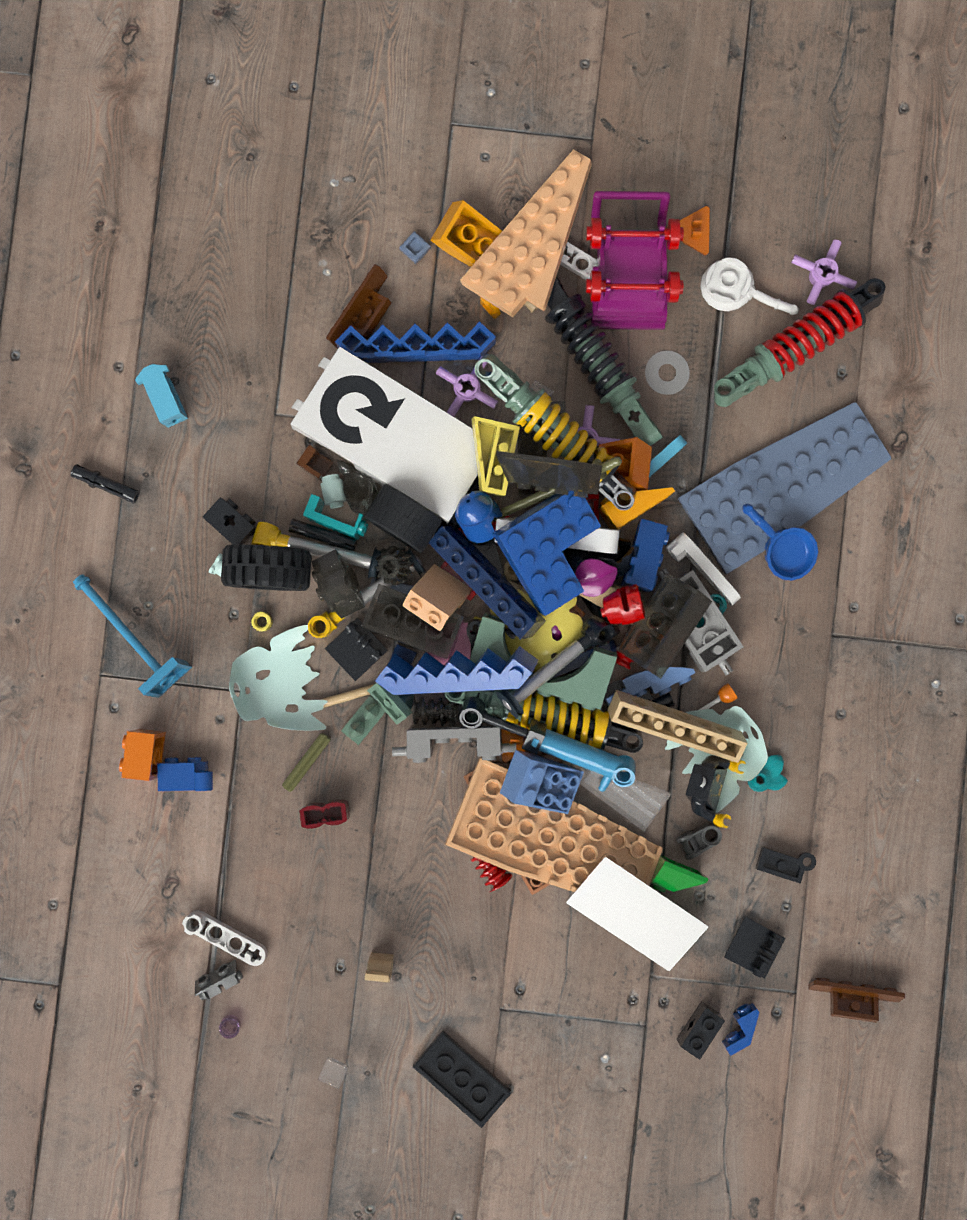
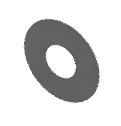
[645,351,690,395]

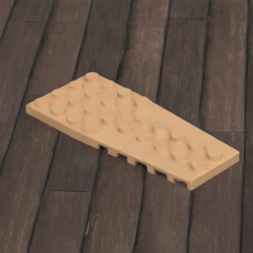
[444,758,663,892]

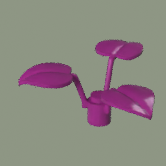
[551,559,617,641]

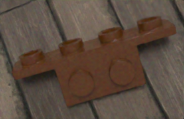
[326,264,392,349]
[808,978,905,1023]

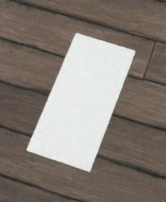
[566,857,708,971]

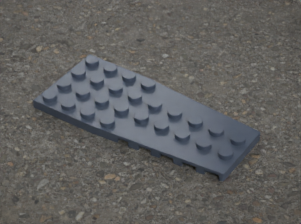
[678,402,891,575]

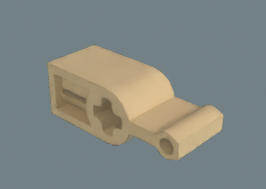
[365,952,394,983]

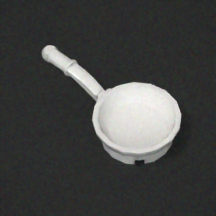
[700,258,799,315]

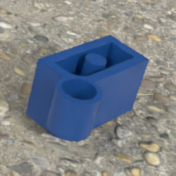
[157,757,213,791]

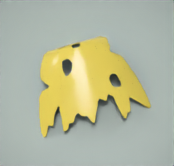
[474,589,583,673]

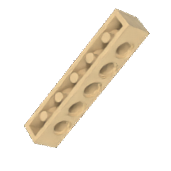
[608,690,748,763]

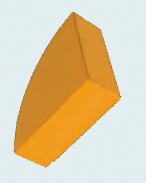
[480,297,501,319]

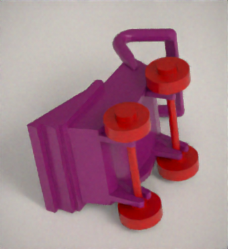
[586,191,684,330]

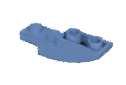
[604,667,695,707]

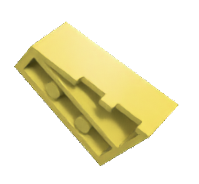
[472,416,520,497]

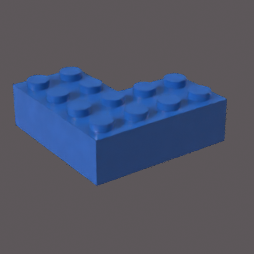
[492,485,601,616]

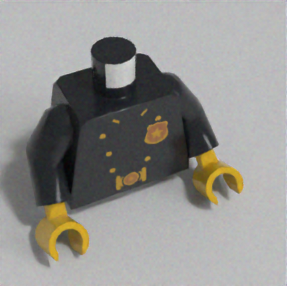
[686,755,746,828]

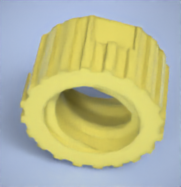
[251,612,273,632]

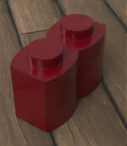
[299,799,350,829]

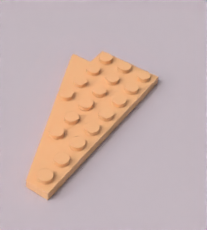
[460,149,592,317]

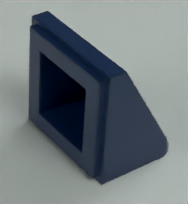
[389,644,417,666]

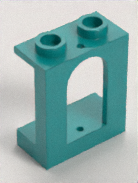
[303,494,369,540]

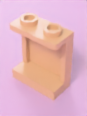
[403,564,472,631]

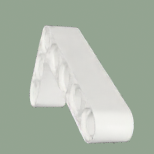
[494,517,620,554]

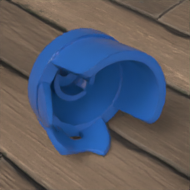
[455,491,503,543]

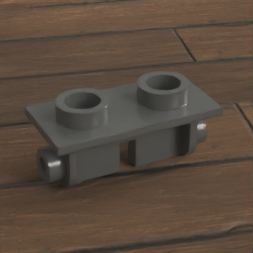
[194,960,243,1000]

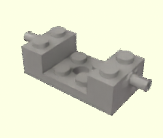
[651,568,744,676]
[392,725,516,763]

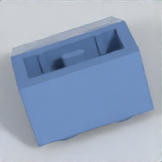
[500,750,584,814]

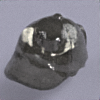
[337,460,379,514]

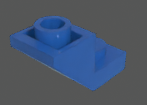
[722,1003,759,1056]

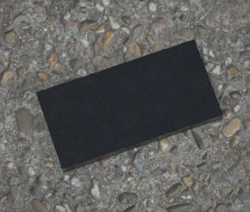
[413,1030,512,1128]

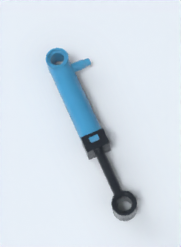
[459,696,636,792]

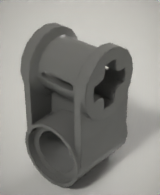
[676,823,722,860]

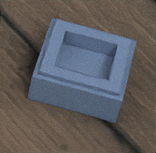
[399,231,431,264]

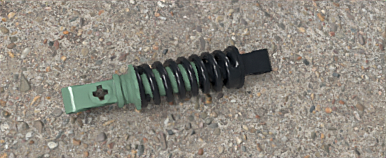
[545,276,663,446]

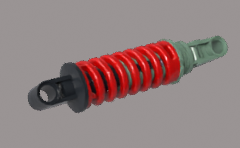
[714,278,886,407]

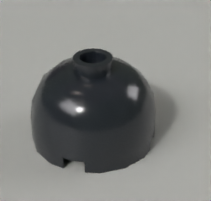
[589,538,635,579]

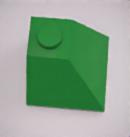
[651,855,708,893]

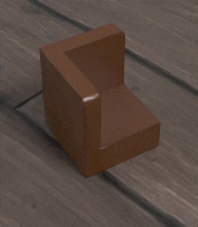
[296,445,333,482]

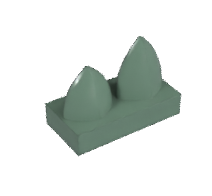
[367,683,415,724]
[341,696,385,745]

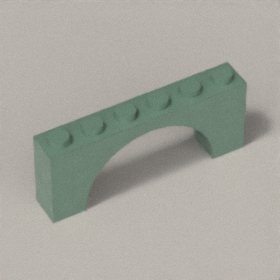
[470,613,617,710]

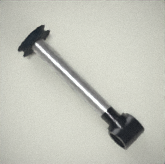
[496,615,615,718]

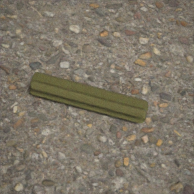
[282,733,331,792]

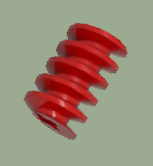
[471,857,513,892]

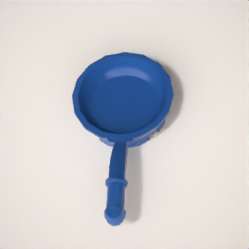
[742,503,818,581]

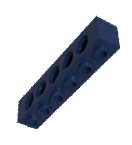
[429,526,546,640]

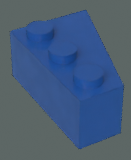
[621,519,670,593]

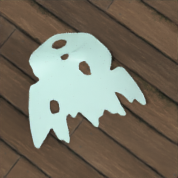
[229,625,328,731]
[665,706,768,813]

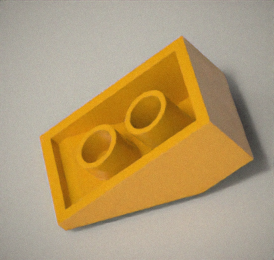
[430,200,502,267]
[599,487,675,530]

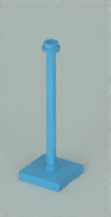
[73,574,192,698]

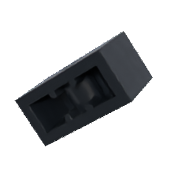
[202,497,256,545]
[676,1001,725,1060]

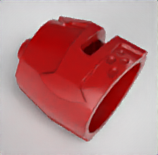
[600,584,645,625]

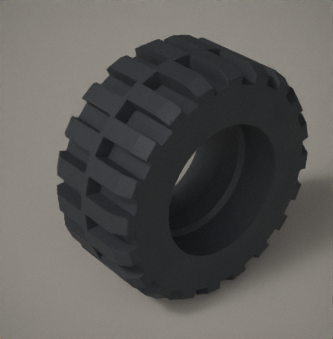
[221,544,312,591]

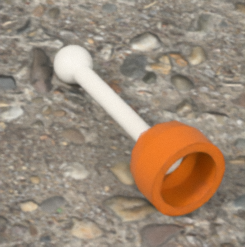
[699,683,738,710]

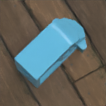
[135,364,188,428]

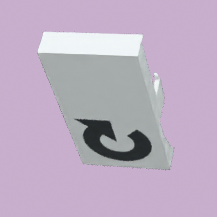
[291,347,478,524]

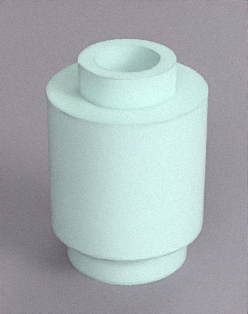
[320,474,347,509]

